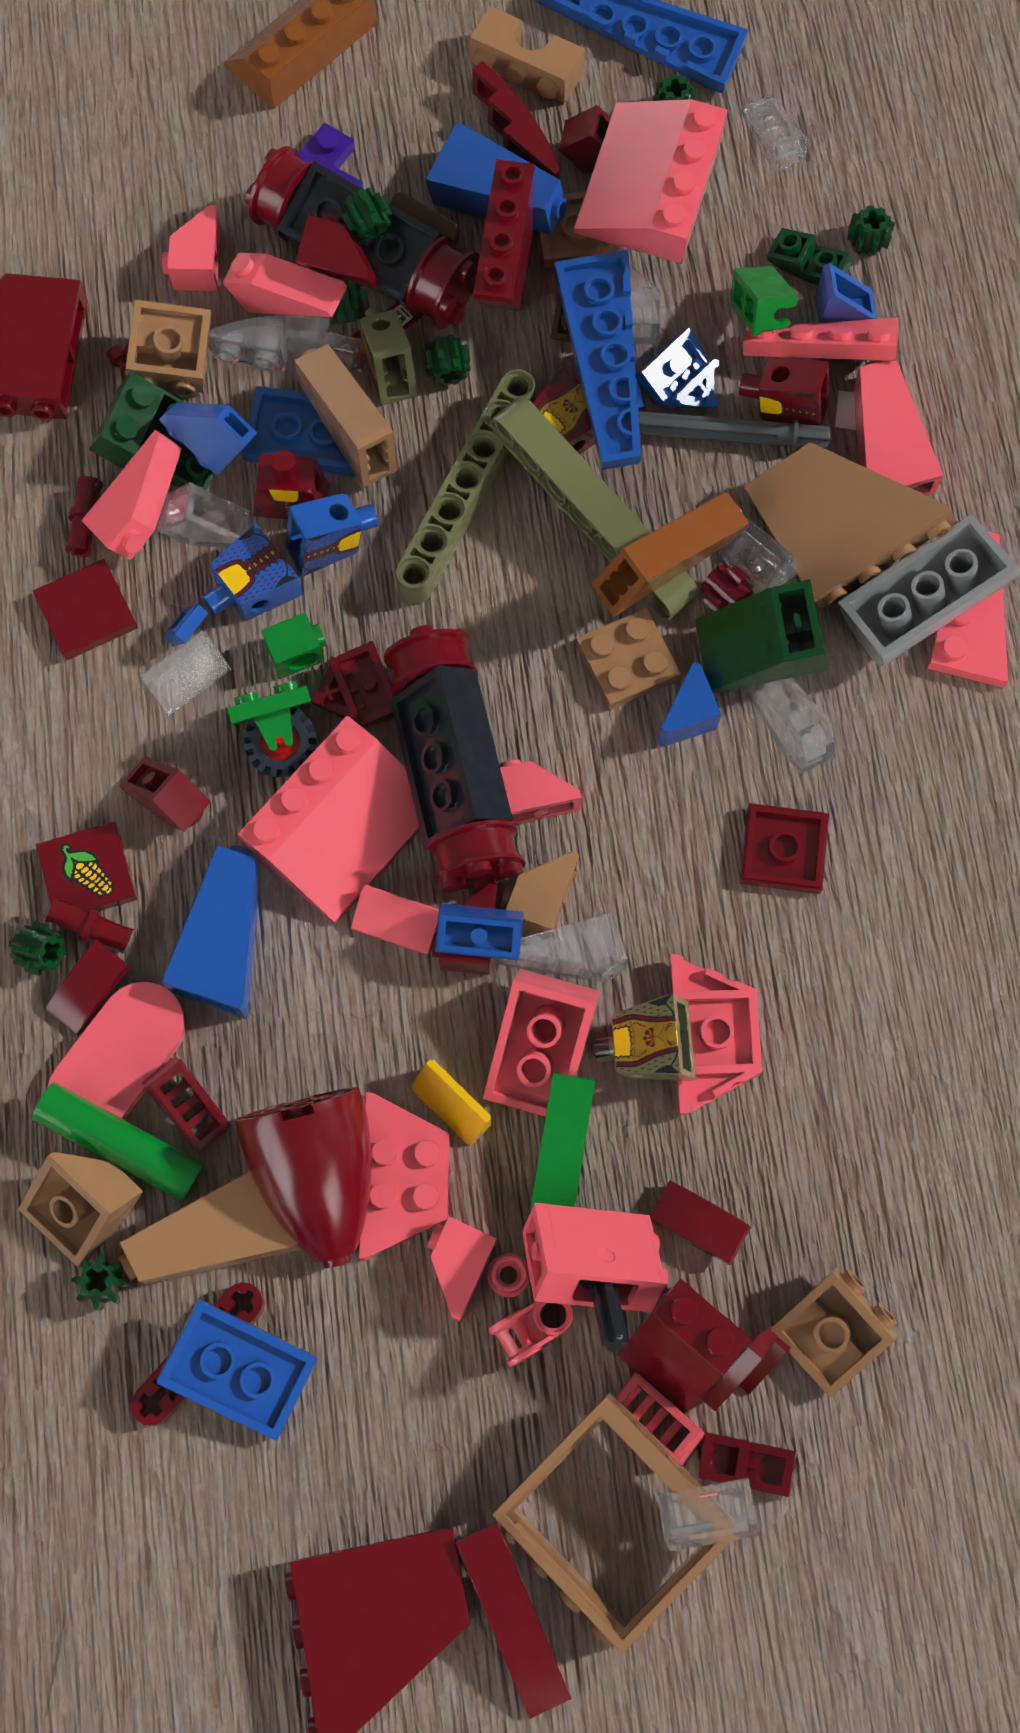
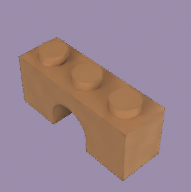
[470,6,585,104]

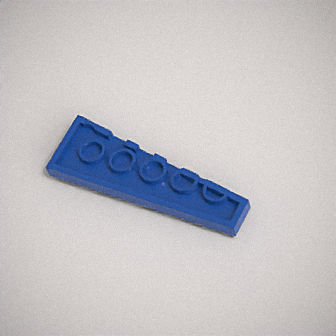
[536,0,748,94]
[554,250,641,470]

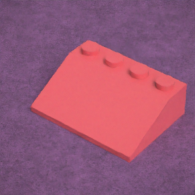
[574,99,728,264]
[238,716,420,924]

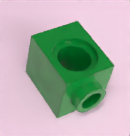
[261,612,327,679]

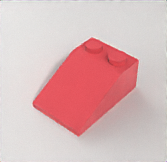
[483,969,601,1117]

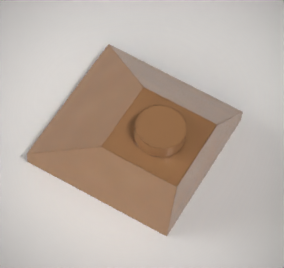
[18,1152,143,1267]

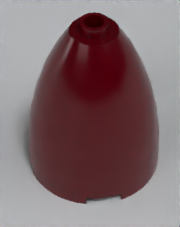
[235,1087,371,1268]

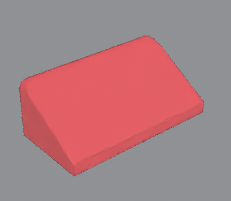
[351,885,439,955]

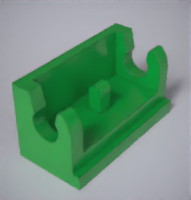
[730,266,798,335]

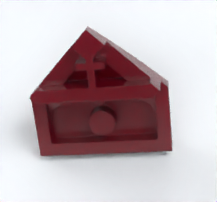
[311,641,394,728]
[701,1328,791,1411]

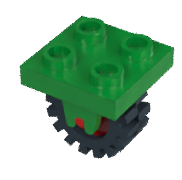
[227,681,317,777]

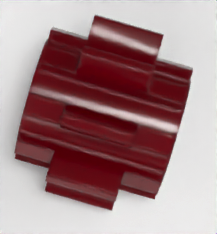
[700,563,752,611]

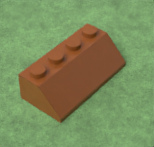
[225,0,376,109]

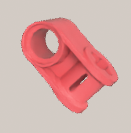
[488,1302,573,1368]

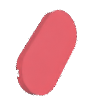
[48,982,185,1119]

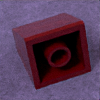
[616,1279,752,1414]

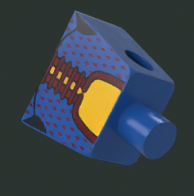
[285,493,378,577]
[201,523,302,620]

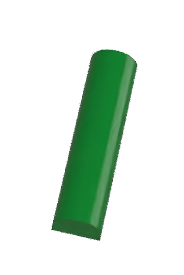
[31,1082,205,1202]

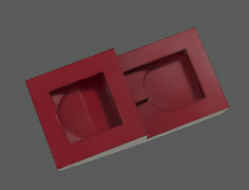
[46,939,130,1036]
[650,1180,751,1265]
[698,1432,797,1498]

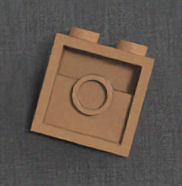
[126,299,211,397]
[770,1267,898,1398]

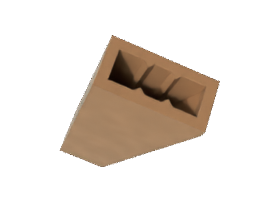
[294,344,397,488]
[119,1171,300,1285]

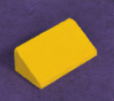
[412,1059,491,1146]

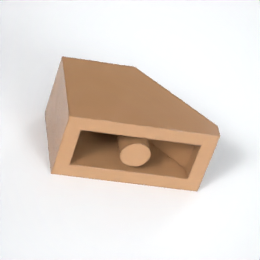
[500,852,580,940]

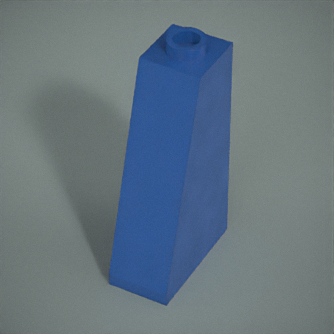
[425,123,567,235]
[162,845,261,1018]

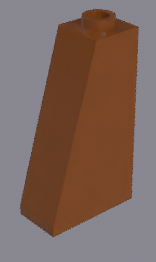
[592,492,750,616]

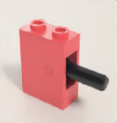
[522,1203,668,1352]

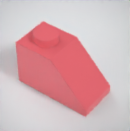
[162,205,222,291]
[499,760,582,824]
[427,1217,497,1323]

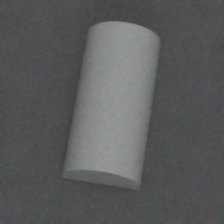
[838,514,1019,667]

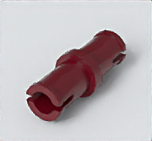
[65,476,103,557]
[45,897,134,953]

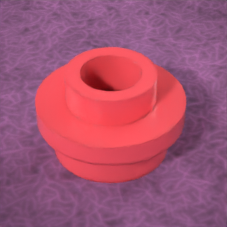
[487,1253,530,1298]

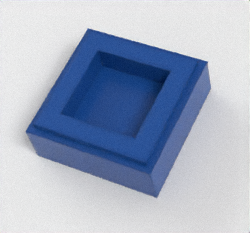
[164,604,209,646]

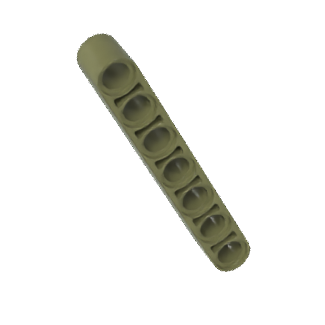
[396,369,535,605]
[490,395,699,620]

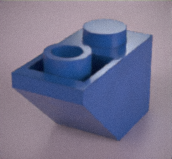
[159,402,257,476]

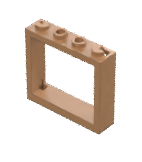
[492,1392,740,1654]

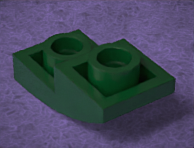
[766,228,852,285]

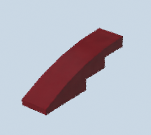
[472,61,560,180]
[456,1522,572,1719]

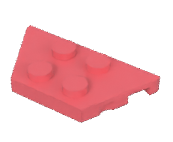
[669,954,762,1116]
[359,1092,450,1260]

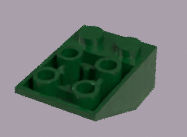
[89,371,214,496]
[695,579,827,694]

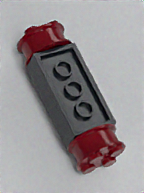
[245,146,480,330]
[384,625,526,893]

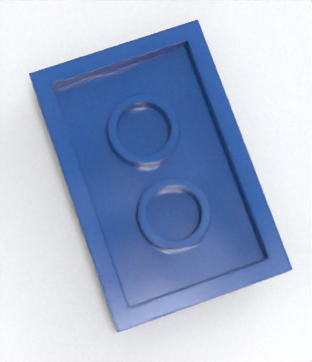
[241,386,356,477]
[156,1298,318,1441]

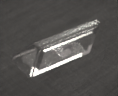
[719,518,796,592]
[140,631,232,716]
[657,1478,760,1551]

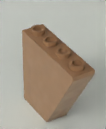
[744,442,957,609]

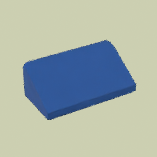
[435,904,524,960]

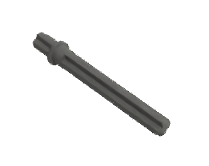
[638,411,831,451]

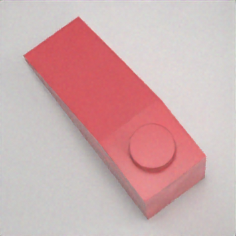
[222,253,347,317]
[81,430,182,560]

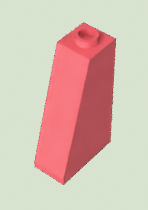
[853,359,944,496]

